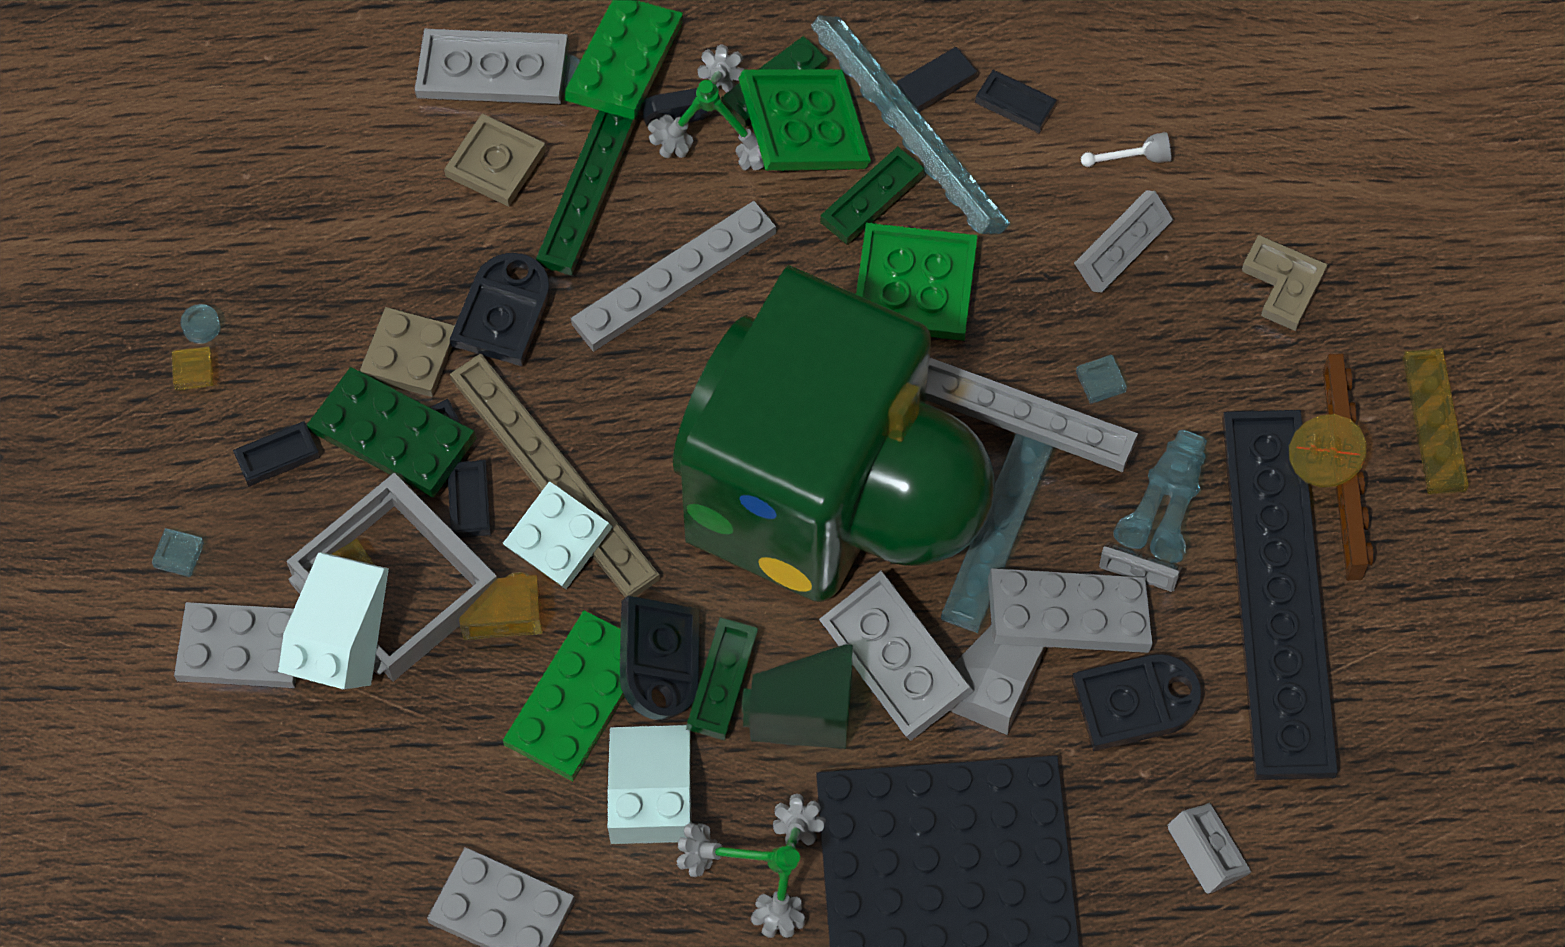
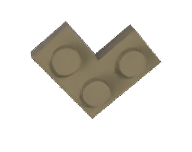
[1242,235,1328,331]

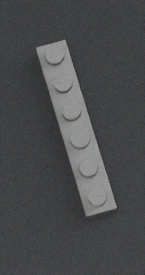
[571,201,776,352]
[926,358,1138,472]

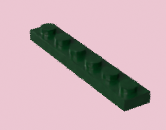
[536,94,648,276]

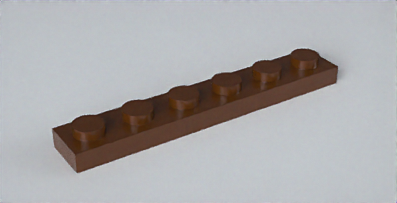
[1323,354,1373,581]

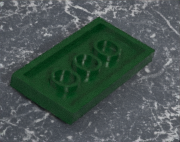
[307,367,477,498]

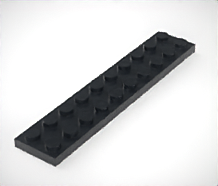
[1222,410,1338,780]

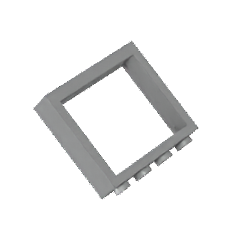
[286,473,500,682]

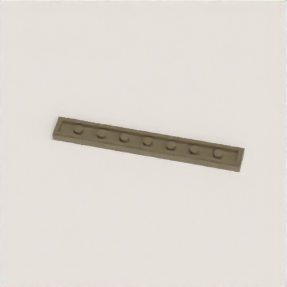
[450,354,660,597]

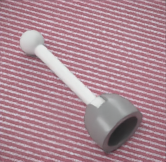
[1081,132,1171,167]

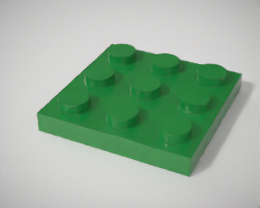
[738,69,871,171]
[856,223,978,341]

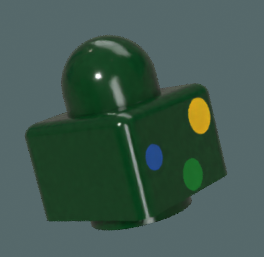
[673,265,995,602]

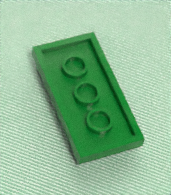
[565,0,683,120]
[503,610,625,781]

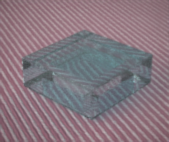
[1076,355,1127,404]
[152,528,204,577]

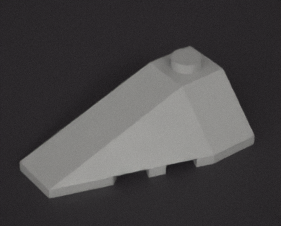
[950,625,1047,735]

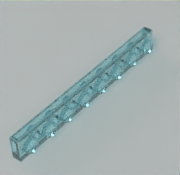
[811,15,1010,234]

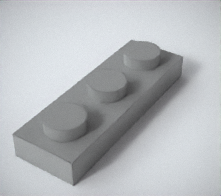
[1074,190,1173,293]

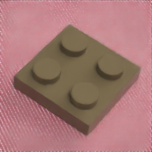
[444,114,546,207]
[360,307,455,397]

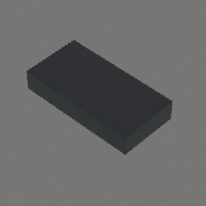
[896,47,977,113]
[975,69,1057,134]
[233,421,320,487]
[448,460,491,538]

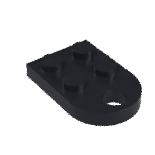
[449,253,550,366]
[620,595,700,720]
[1072,654,1201,752]

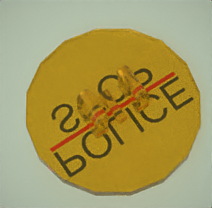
[1289,414,1367,487]

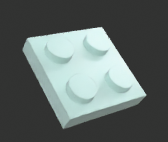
[503,481,612,589]

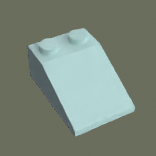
[278,552,389,689]
[608,725,692,844]

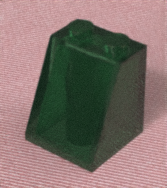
[742,644,853,749]

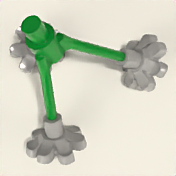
[648,45,764,170]
[677,794,826,938]

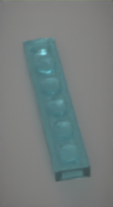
[941,433,1054,633]

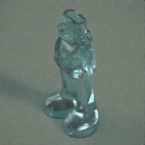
[1113,430,1207,563]

